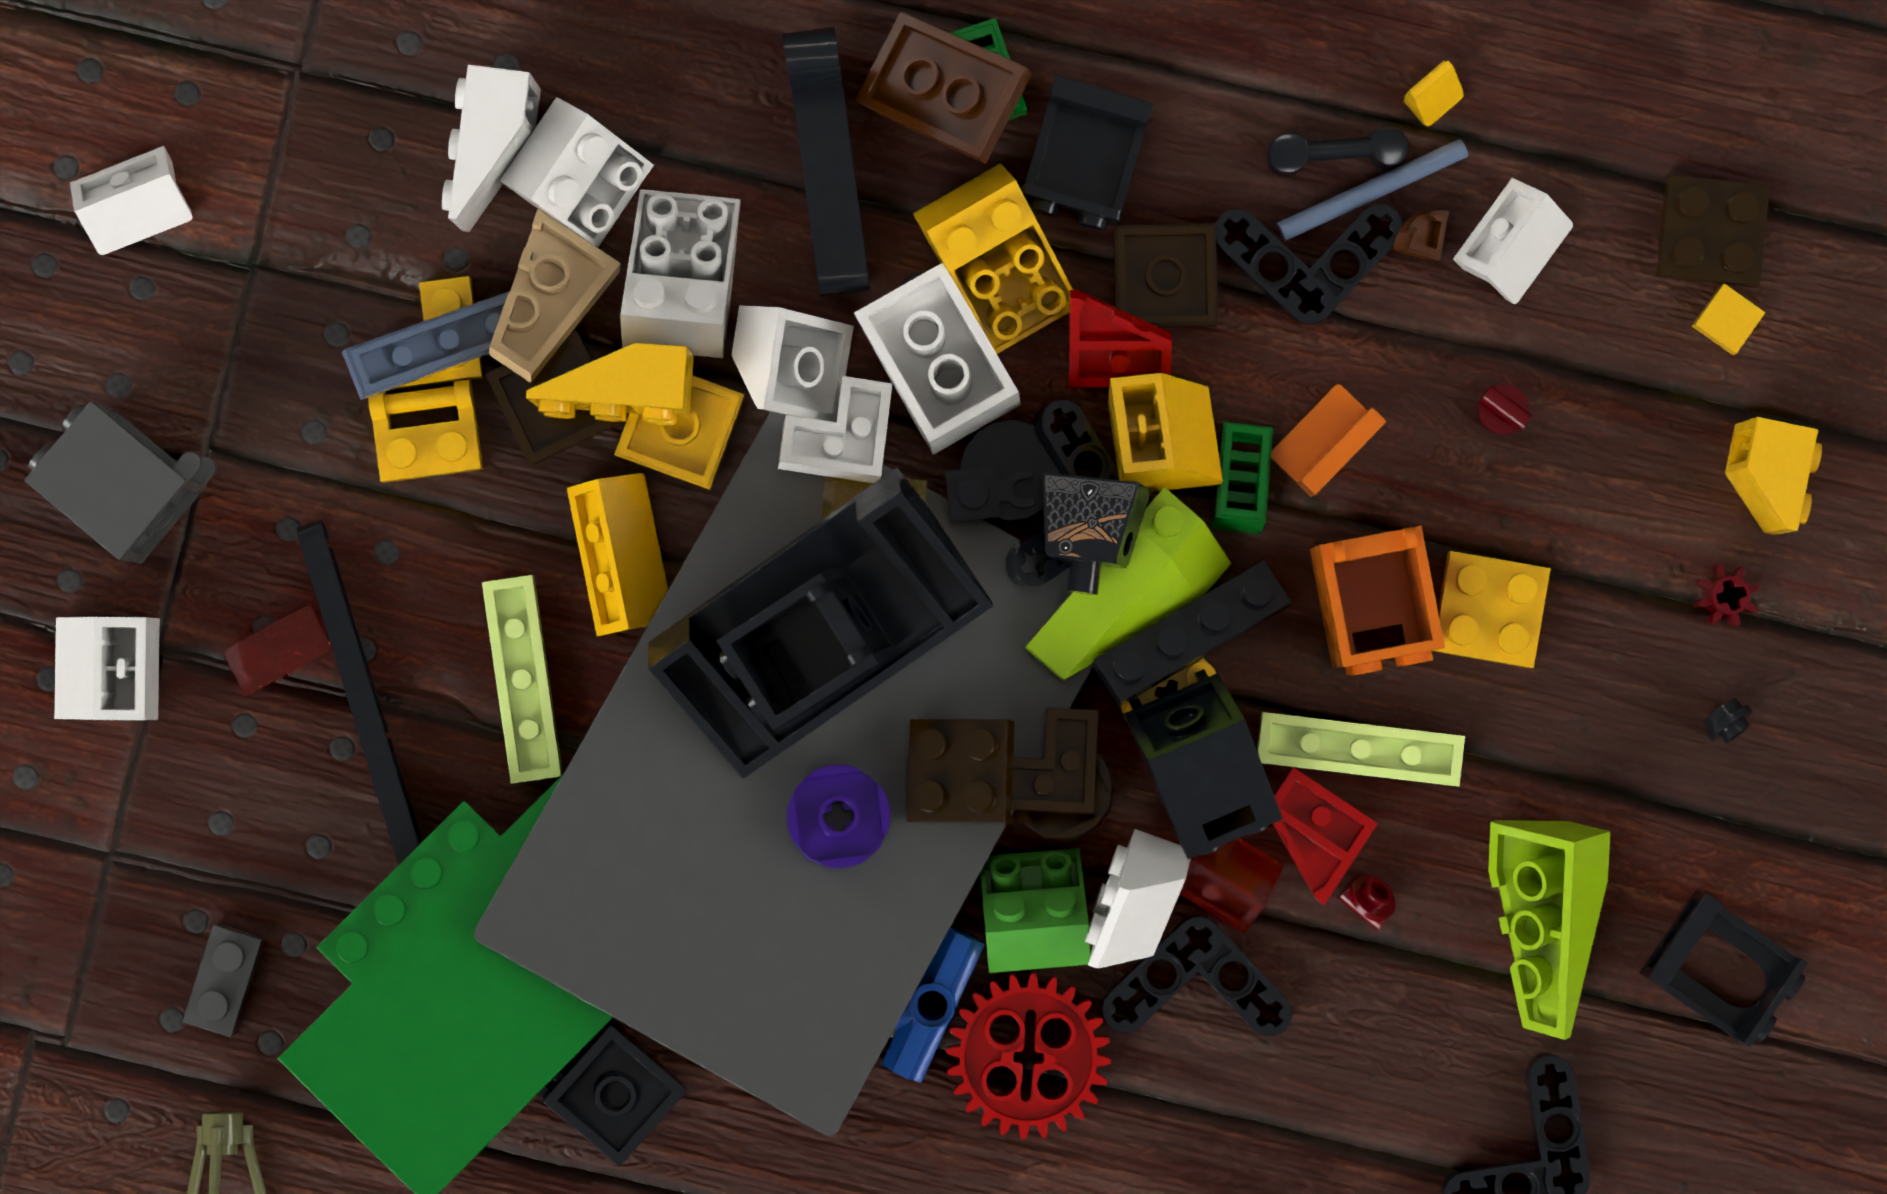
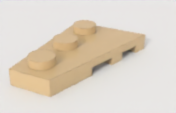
[489,208,621,383]

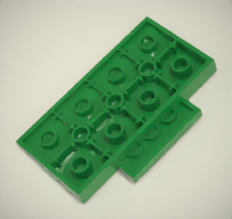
[277,775,613,1194]

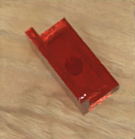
[1180,838,1283,933]

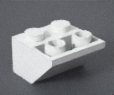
[500,97,654,248]
[54,617,160,720]
[1085,829,1190,969]

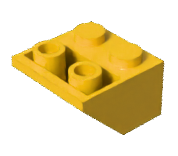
[1108,373,1223,492]
[1725,417,1822,535]

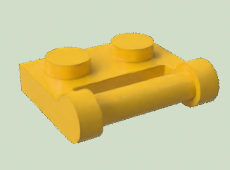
[368,379,483,483]

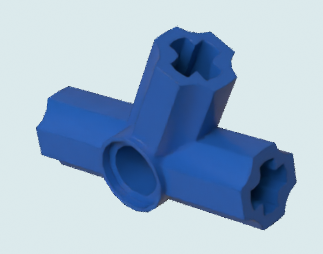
[881,926,986,1083]

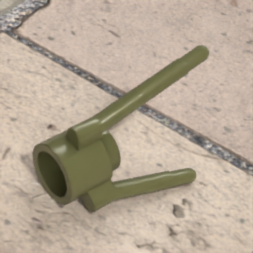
[187,1112,267,1194]

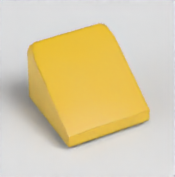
[1403,60,1464,127]

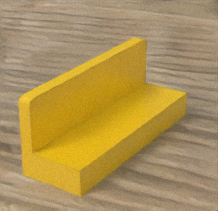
[567,473,668,637]

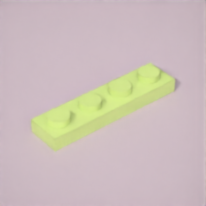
[482,575,563,784]
[1257,712,1465,787]

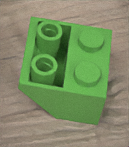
[980,848,1090,973]

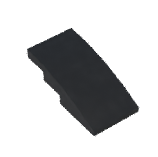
[538,1018,687,1167]

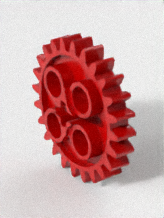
[946,972,1111,1140]

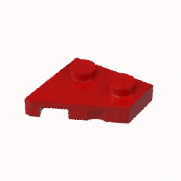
[1068,290,1172,387]
[1272,767,1378,905]

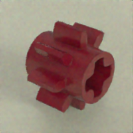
[1693,565,1759,627]

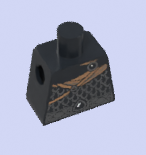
[1043,473,1150,595]

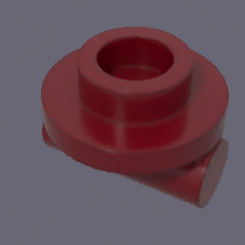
[1477,384,1532,435]
[1337,875,1396,931]

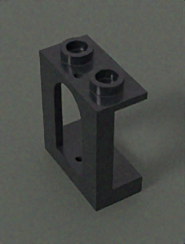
[1639,890,1808,1047]

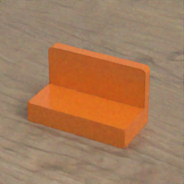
[1271,384,1387,497]

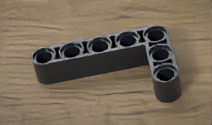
[783,27,870,297]

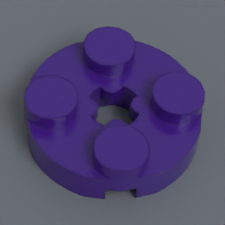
[787,764,891,869]

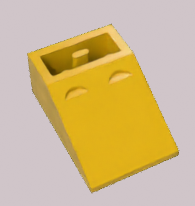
[913,163,1073,354]
[526,343,694,425]

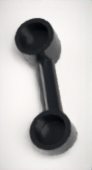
[1266,125,1409,177]

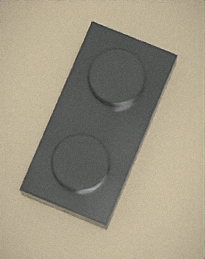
[182,924,265,1037]

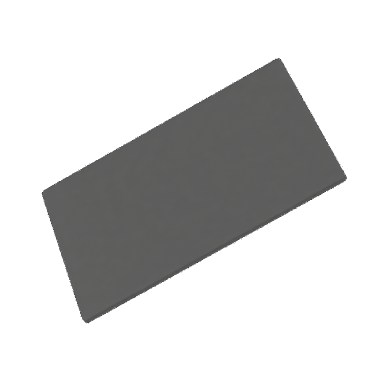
[474,411,1093,1136]

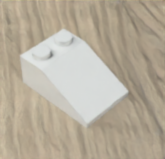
[854,263,1021,455]

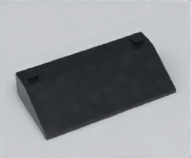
[648,467,993,779]

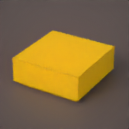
[1692,284,1766,355]

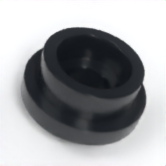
[1703,698,1753,744]

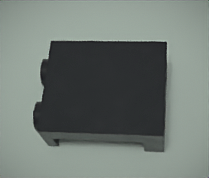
[1022,75,1153,231]

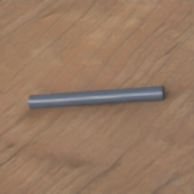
[1277,139,1468,241]

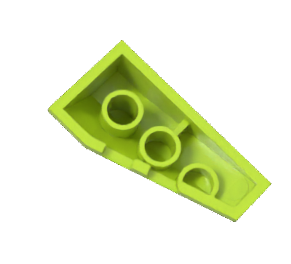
[1025,487,1231,681]
[1488,820,1610,1040]

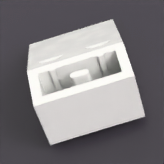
[442,65,541,232]
[620,189,740,358]

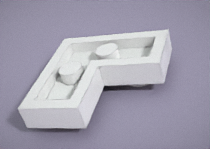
[778,376,892,483]

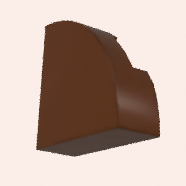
[1392,210,1449,261]

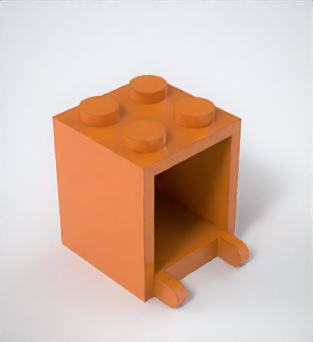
[1309,526,1445,676]

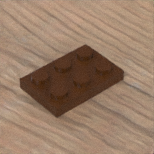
[854,12,1033,164]

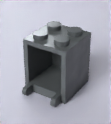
[24,401,217,564]

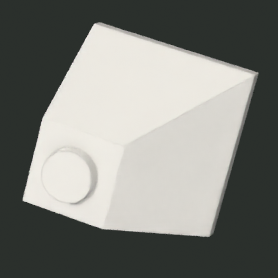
[731,305,854,422]

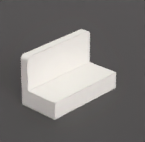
[70,146,192,255]
[1453,178,1573,304]

